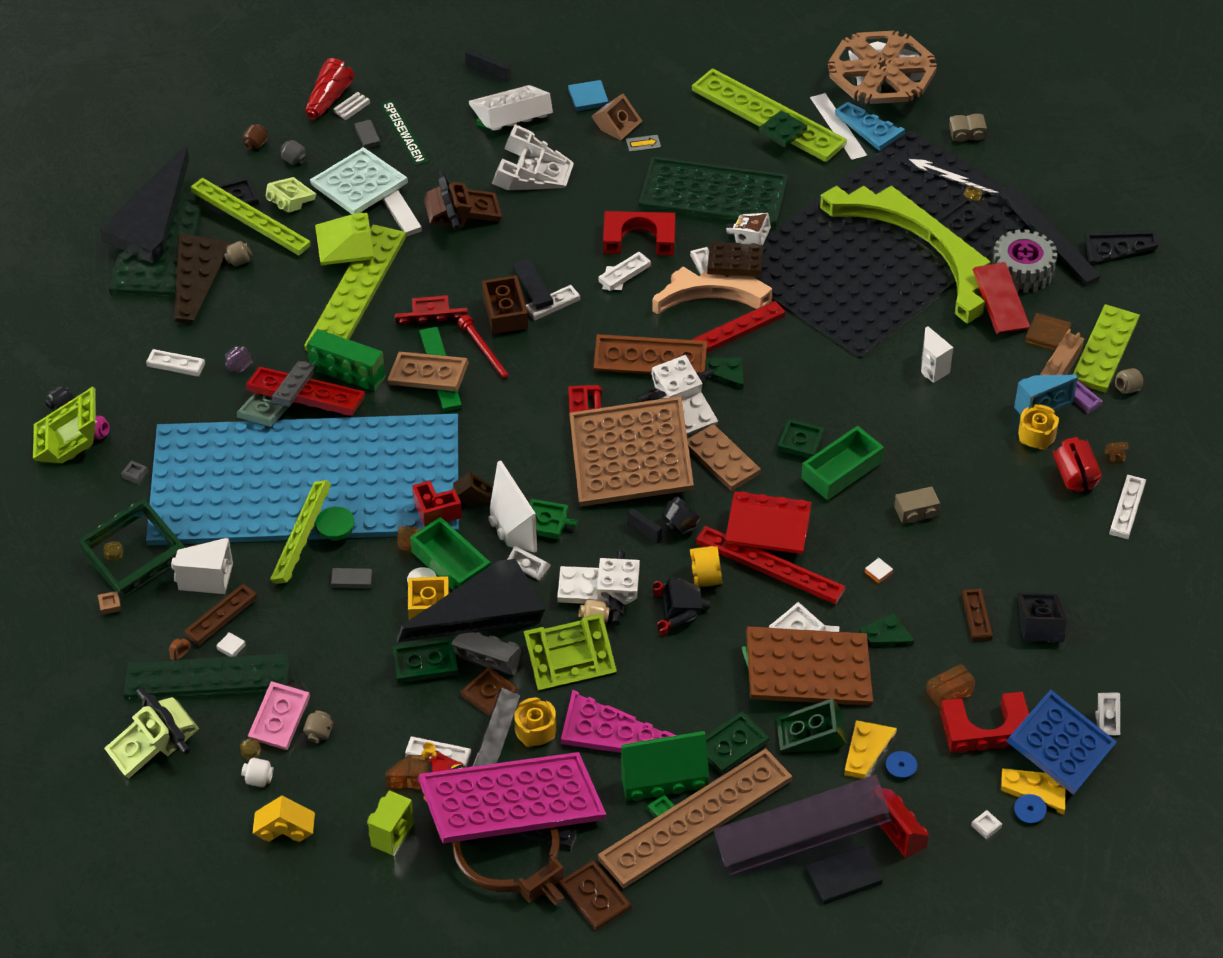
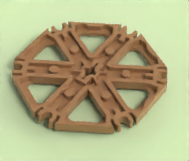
[828,31,937,104]

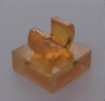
[1105,442,1129,462]

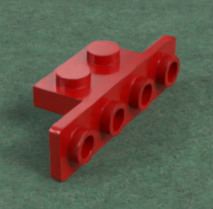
[395,295,468,325]

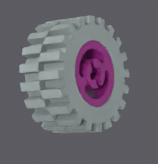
[992,230,1057,293]

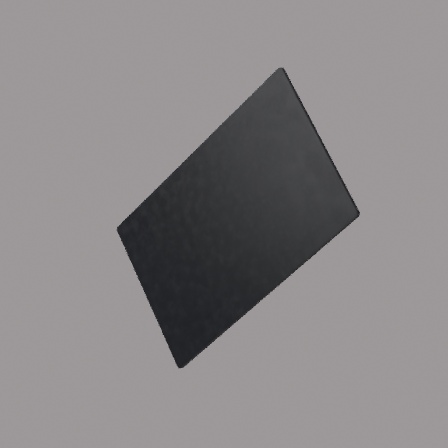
[753,130,1043,358]

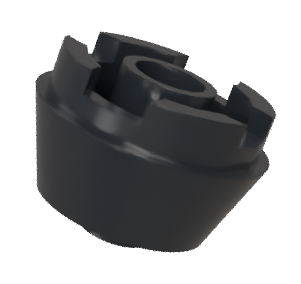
[662,497,700,535]

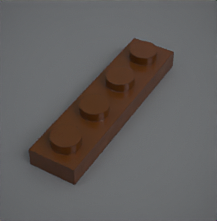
[184,584,257,646]

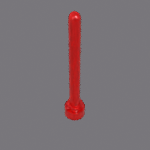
[458,315,508,379]

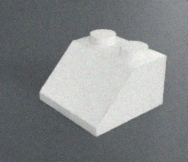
[921,327,953,383]

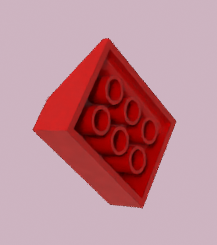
[725,492,812,554]

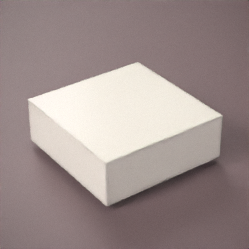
[217,633,245,659]
[971,810,1002,839]

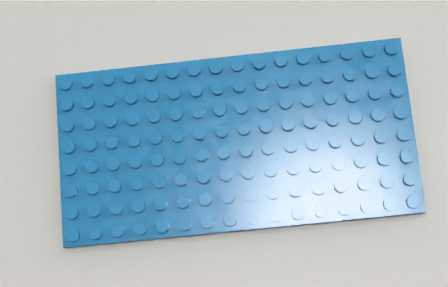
[146,414,459,545]

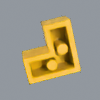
[252,796,315,842]

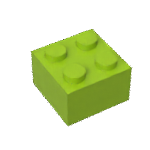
[367,790,414,856]

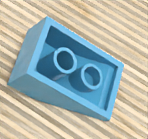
[1014,375,1078,415]

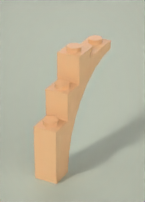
[652,267,772,314]

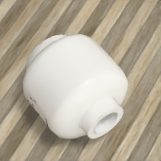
[241,758,274,787]

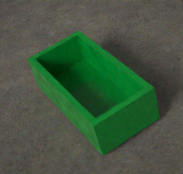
[307,329,385,392]
[801,426,884,500]
[410,517,491,591]

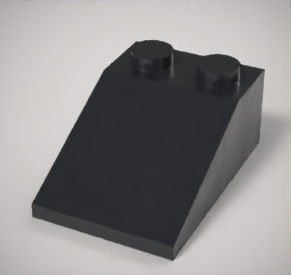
[1017,593,1067,643]

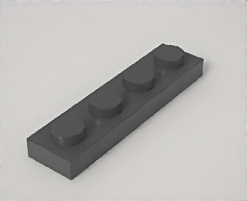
[272,361,316,407]

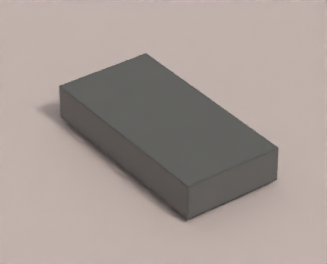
[354,120,380,149]
[331,568,373,589]

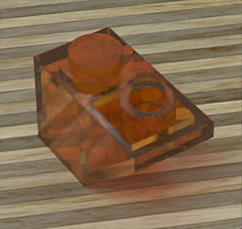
[386,755,430,789]

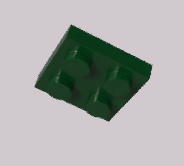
[759,110,807,147]
[777,419,825,459]

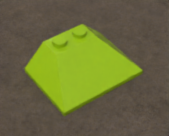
[315,213,374,265]
[33,387,96,463]
[524,613,617,691]

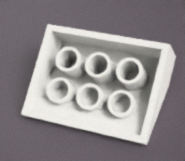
[469,85,553,130]

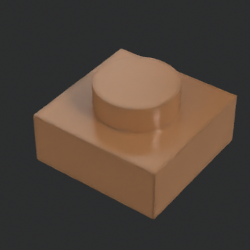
[98,591,121,615]

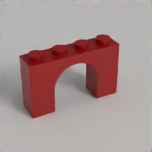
[603,211,675,255]
[940,692,1029,753]

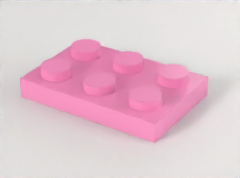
[248,681,310,750]

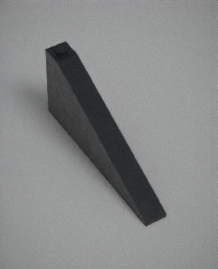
[100,145,189,264]
[396,559,545,643]

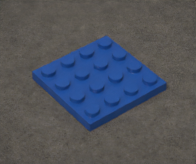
[1007,689,1117,795]

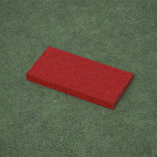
[972,262,1030,334]

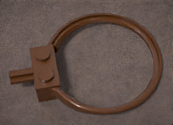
[452,827,565,906]

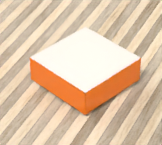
[865,558,893,583]

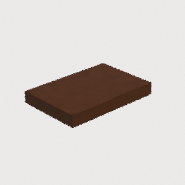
[558,860,632,931]

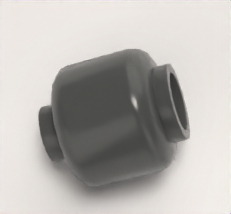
[280,140,307,166]

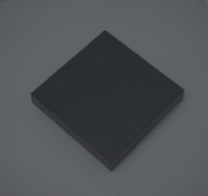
[218,178,259,206]

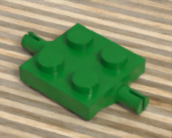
[529,499,578,539]

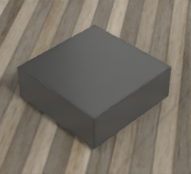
[121,461,148,484]

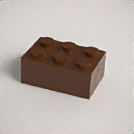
[482,275,528,334]

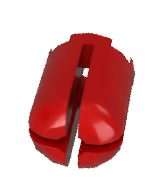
[1053,437,1102,493]

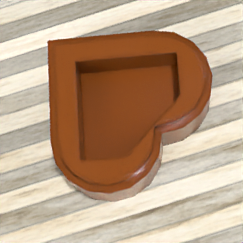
[169,638,191,662]

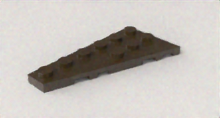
[174,233,231,324]

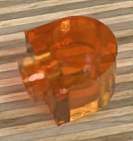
[397,526,418,551]

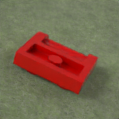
[568,385,602,413]

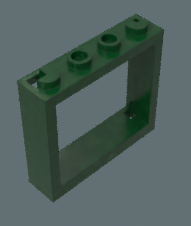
[79,498,185,599]

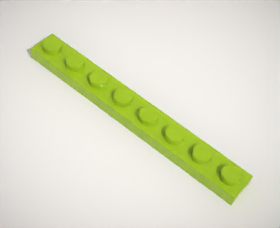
[191,178,310,255]

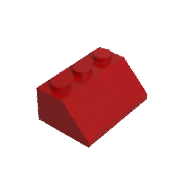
[869,787,929,858]

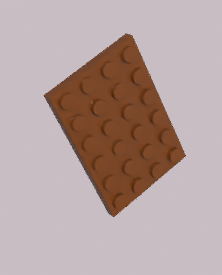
[746,626,873,706]

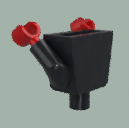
[652,577,711,636]

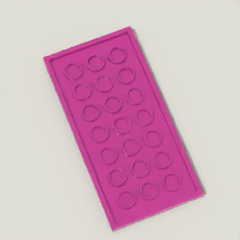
[418,752,606,843]

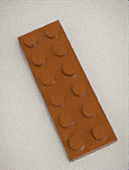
[594,334,707,375]

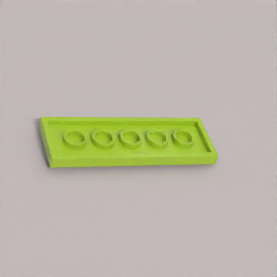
[1073,304,1140,393]

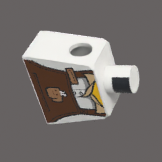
[726,213,771,245]

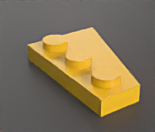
[844,720,897,779]
[1001,768,1065,815]

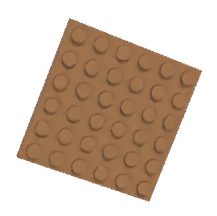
[569,396,694,507]

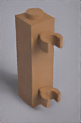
[1040,329,1084,375]

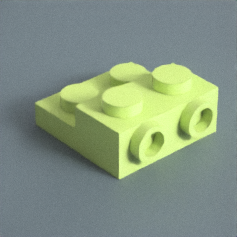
[265,177,316,212]

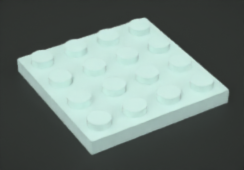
[310,147,408,215]

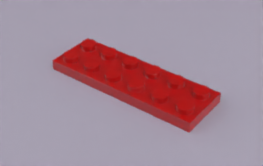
[246,367,365,416]

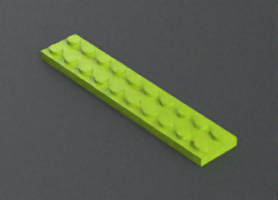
[692,68,847,162]
[304,224,406,351]

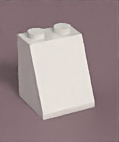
[171,538,233,594]

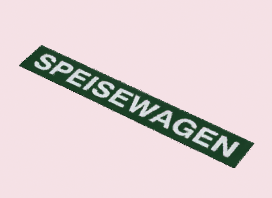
[379,99,429,166]

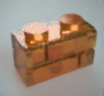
[926,664,975,708]

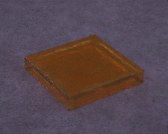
[1025,313,1071,350]

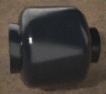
[45,386,74,411]

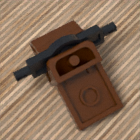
[424,171,502,230]

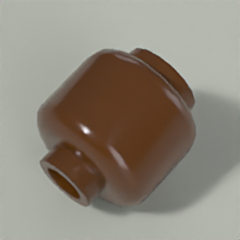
[242,124,268,150]

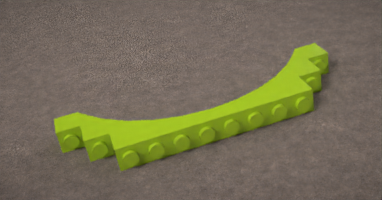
[820,185,990,324]

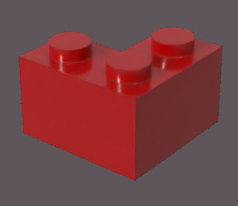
[412,481,462,527]

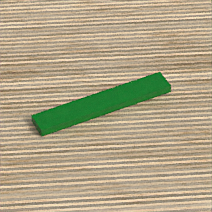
[419,327,462,412]

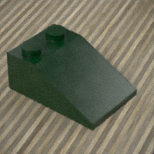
[777,698,847,753]

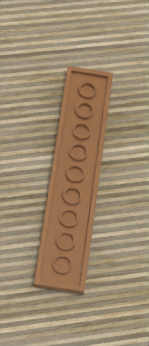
[598,749,792,889]

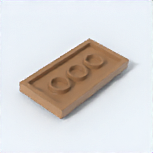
[387,352,469,392]
[687,424,761,491]

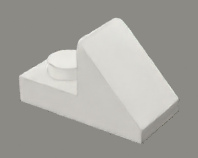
[1095,693,1120,735]

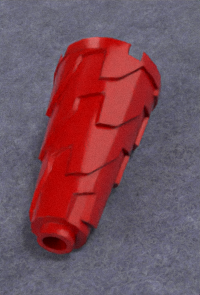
[306,58,355,119]

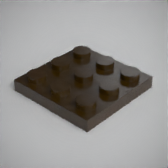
[707,242,764,277]

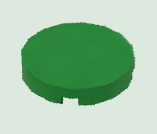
[315,506,355,541]

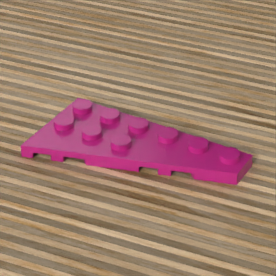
[561,690,677,753]

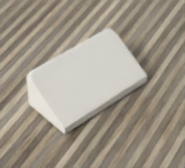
[507,546,551,580]

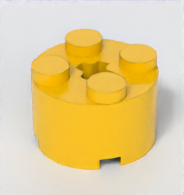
[1018,405,1059,450]
[690,546,723,588]
[514,697,556,747]

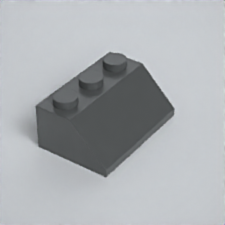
[451,632,523,676]

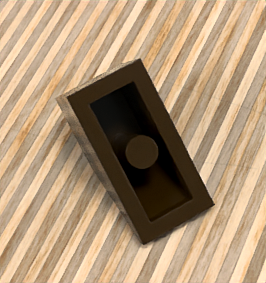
[453,472,493,506]

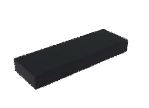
[465,49,511,82]

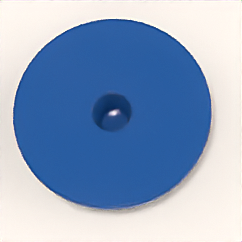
[886,751,917,778]
[1014,794,1046,823]

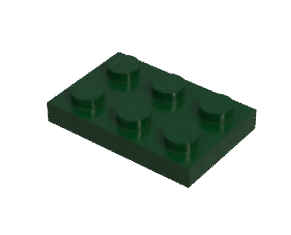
[392,638,458,683]
[706,712,769,775]

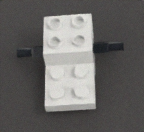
[636,355,718,436]
[558,550,640,626]

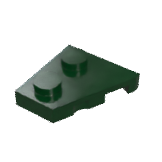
[705,358,744,389]
[859,613,914,647]

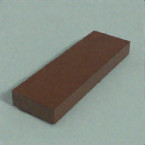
[961,589,993,642]

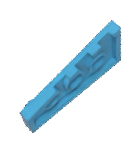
[835,102,905,151]

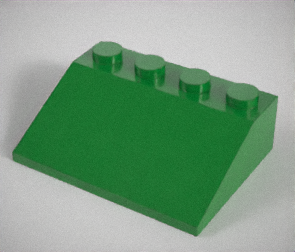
[621,731,709,801]

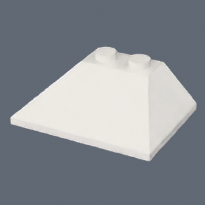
[489,461,537,553]

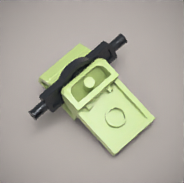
[104,688,199,779]

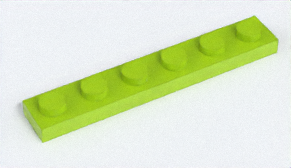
[270,480,331,584]

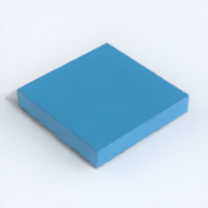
[568,80,609,111]

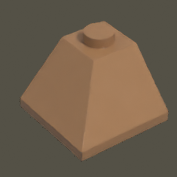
[592,94,642,140]

